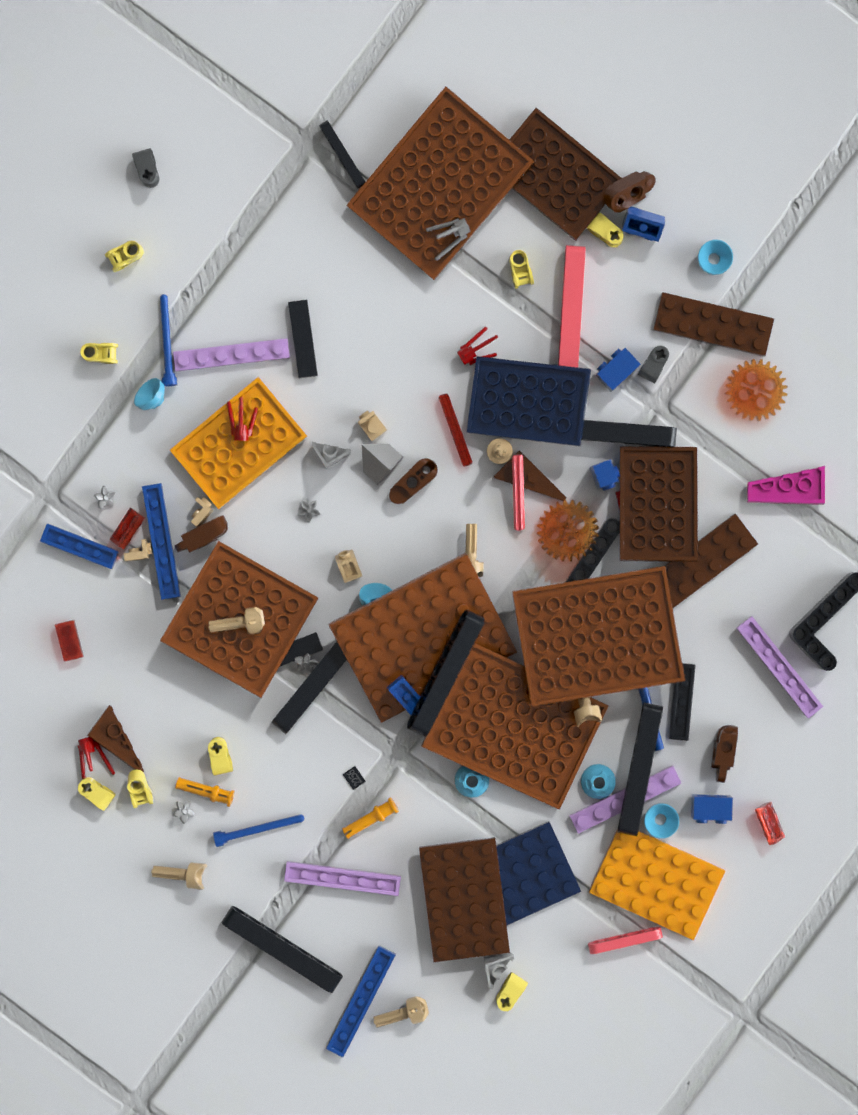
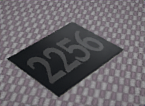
[343,766,366,790]

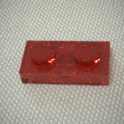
[110,507,145,549]
[55,620,84,662]
[755,802,785,845]

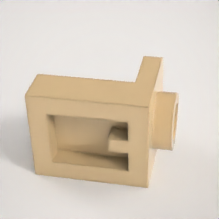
[358,411,387,441]
[191,497,214,527]
[124,539,153,562]
[335,550,362,583]

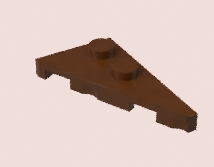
[493,450,567,501]
[87,705,144,772]

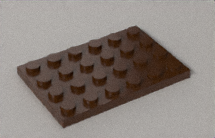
[509,108,622,241]
[620,446,698,562]
[419,837,510,962]

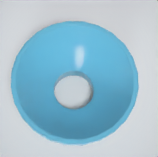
[698,240,733,275]
[134,378,165,410]
[359,583,392,606]
[581,764,616,799]
[455,765,489,798]
[644,803,679,839]

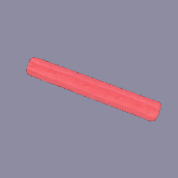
[512,455,525,530]

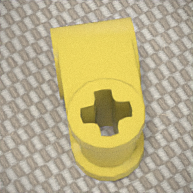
[587,213,623,248]
[104,241,144,272]
[509,250,534,289]
[80,343,118,364]
[208,737,233,776]
[127,770,153,808]
[78,777,116,811]
[496,972,528,1011]

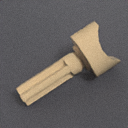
[486,438,513,464]
[465,524,484,577]
[209,607,265,634]
[574,697,602,727]
[151,862,207,890]
[374,996,429,1028]

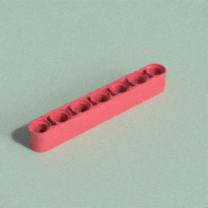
[558,245,586,368]

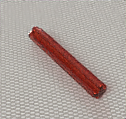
[439,393,472,467]

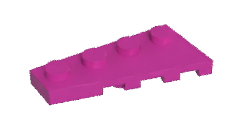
[747,466,825,505]

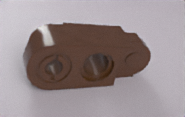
[605,171,656,213]
[389,458,438,504]
[174,515,228,553]
[711,725,738,783]

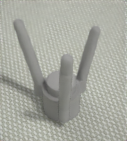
[426,218,471,261]

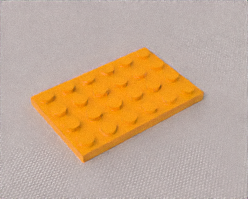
[170,377,308,509]
[589,828,725,940]

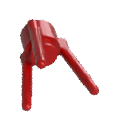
[457,327,498,365]
[227,397,258,441]
[78,737,115,779]

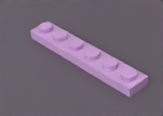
[173,338,290,372]
[736,616,823,718]
[569,765,681,833]
[284,861,401,896]

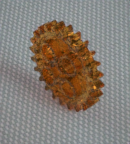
[724,359,788,421]
[537,500,599,562]

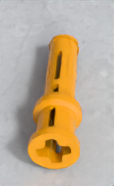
[175,777,235,807]
[342,797,399,839]

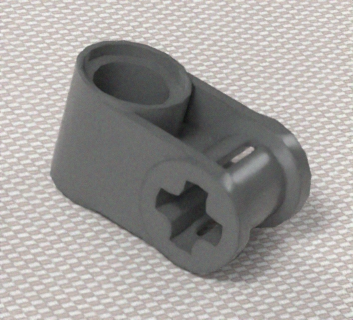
[132,148,159,188]
[638,346,669,384]

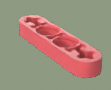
[588,927,663,954]

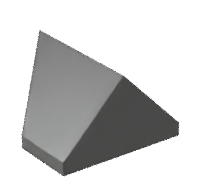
[312,442,351,469]
[361,444,403,485]
[484,952,514,989]

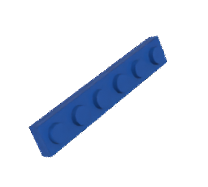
[142,483,181,600]
[326,945,396,1057]

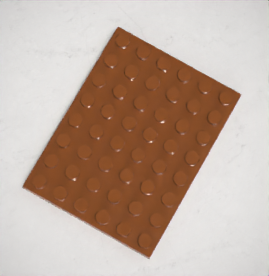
[347,86,534,280]
[328,553,517,723]
[512,566,685,706]
[421,643,608,810]

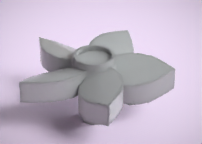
[94,486,116,509]
[298,501,320,522]
[295,653,318,673]
[173,801,195,824]

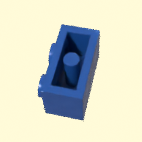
[622,206,665,242]
[595,348,641,392]
[590,459,620,491]
[691,794,733,824]

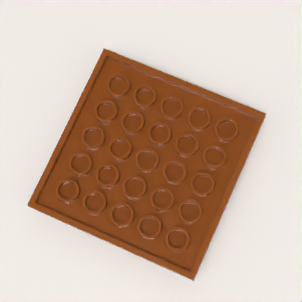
[160,541,318,698]

